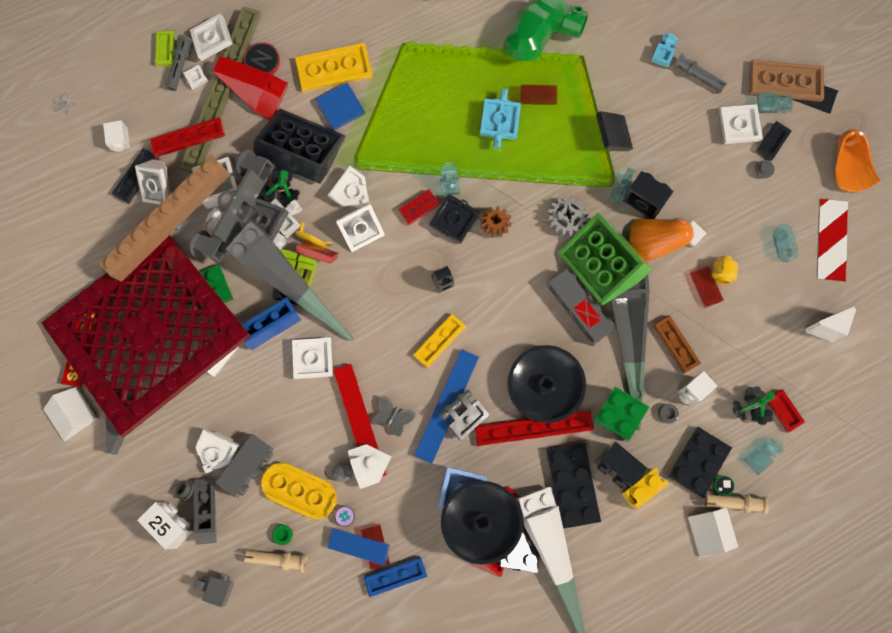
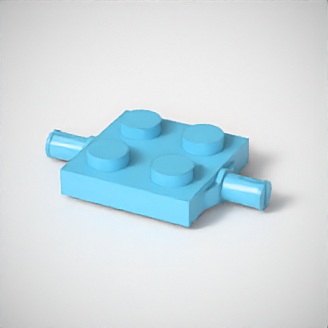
[480,88,521,150]

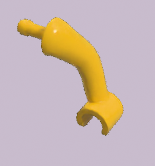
[295,222,333,248]

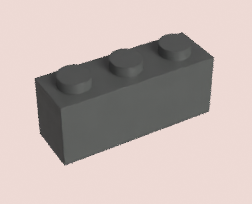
[216,434,274,498]

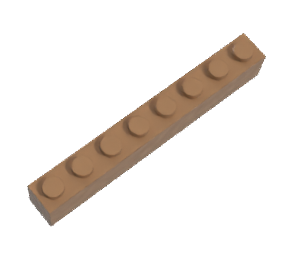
[99,155,231,281]

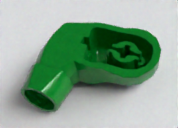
[503,0,588,61]

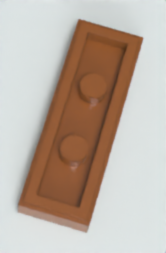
[652,315,701,374]

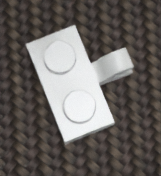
[271,198,302,238]

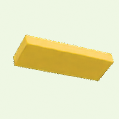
[413,313,466,368]

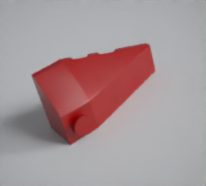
[212,55,288,120]

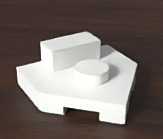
[328,166,369,207]
[195,429,240,474]
[348,444,392,489]

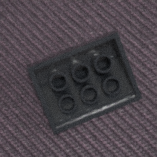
[253,108,346,184]

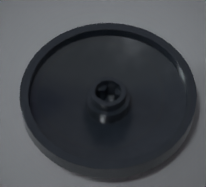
[507,345,586,424]
[441,481,524,565]

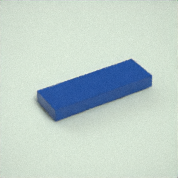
[328,528,390,565]
[364,557,428,597]

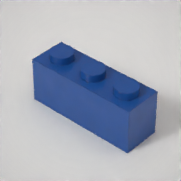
[242,297,301,350]

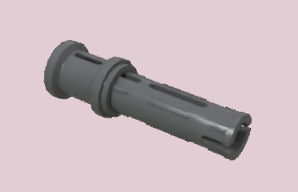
[165,35,193,91]
[673,53,727,93]

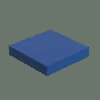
[316,82,365,131]

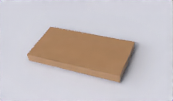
[749,60,824,102]

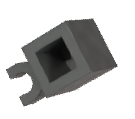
[192,573,234,607]

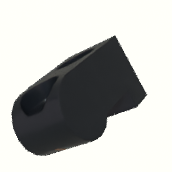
[431,266,454,293]

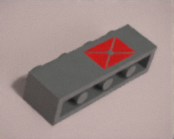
[547,269,614,346]

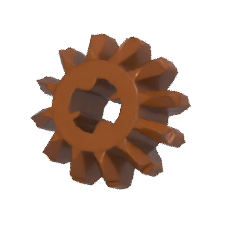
[480,206,512,238]

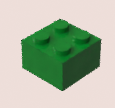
[594,387,649,442]

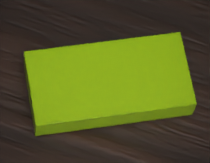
[155,30,175,67]

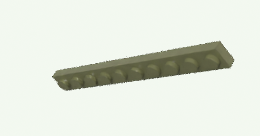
[180,7,261,173]

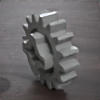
[547,196,589,237]

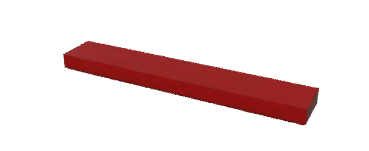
[333,364,387,477]
[475,411,594,447]

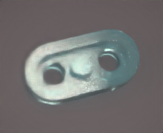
[773,224,798,262]

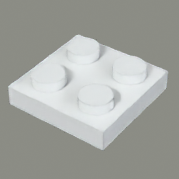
[190,13,232,61]
[719,104,763,144]
[292,337,333,379]

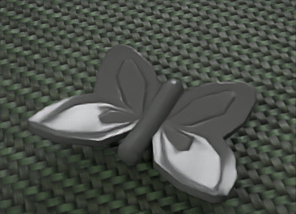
[372,396,416,437]

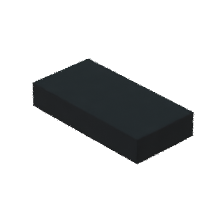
[756,121,792,161]

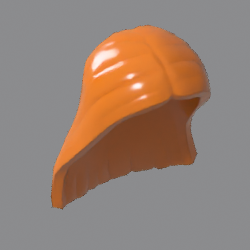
[835,129,881,193]
[629,218,694,262]

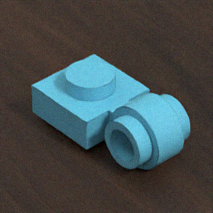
[651,33,678,68]

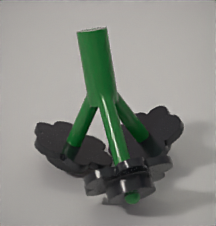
[259,169,300,205]
[732,386,775,425]

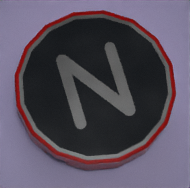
[244,42,280,75]

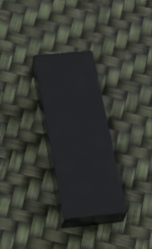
[112,148,160,204]

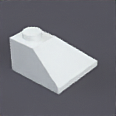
[135,160,170,205]

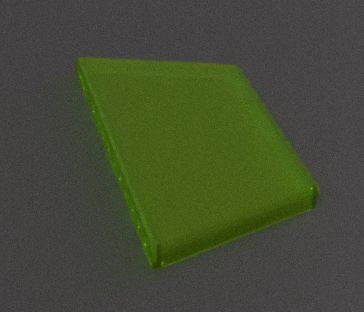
[353,42,615,188]

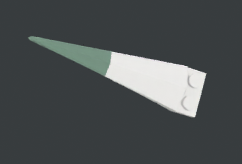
[516,487,585,633]

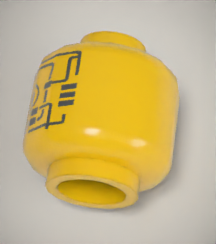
[712,256,738,285]

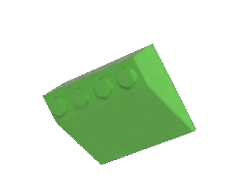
[558,213,653,305]

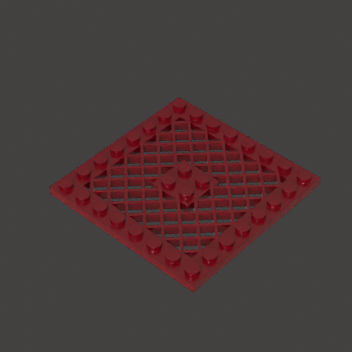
[41,235,251,438]

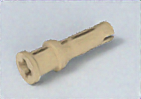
[704,494,769,514]
[244,550,308,573]

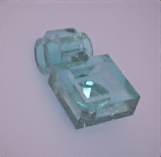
[757,93,794,113]
[440,163,460,196]
[610,167,635,204]
[744,438,784,475]

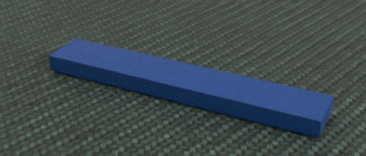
[414,349,479,464]

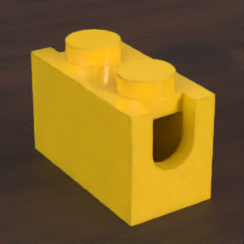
[621,468,669,509]

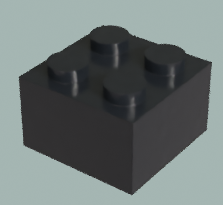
[622,171,674,219]
[594,441,647,488]

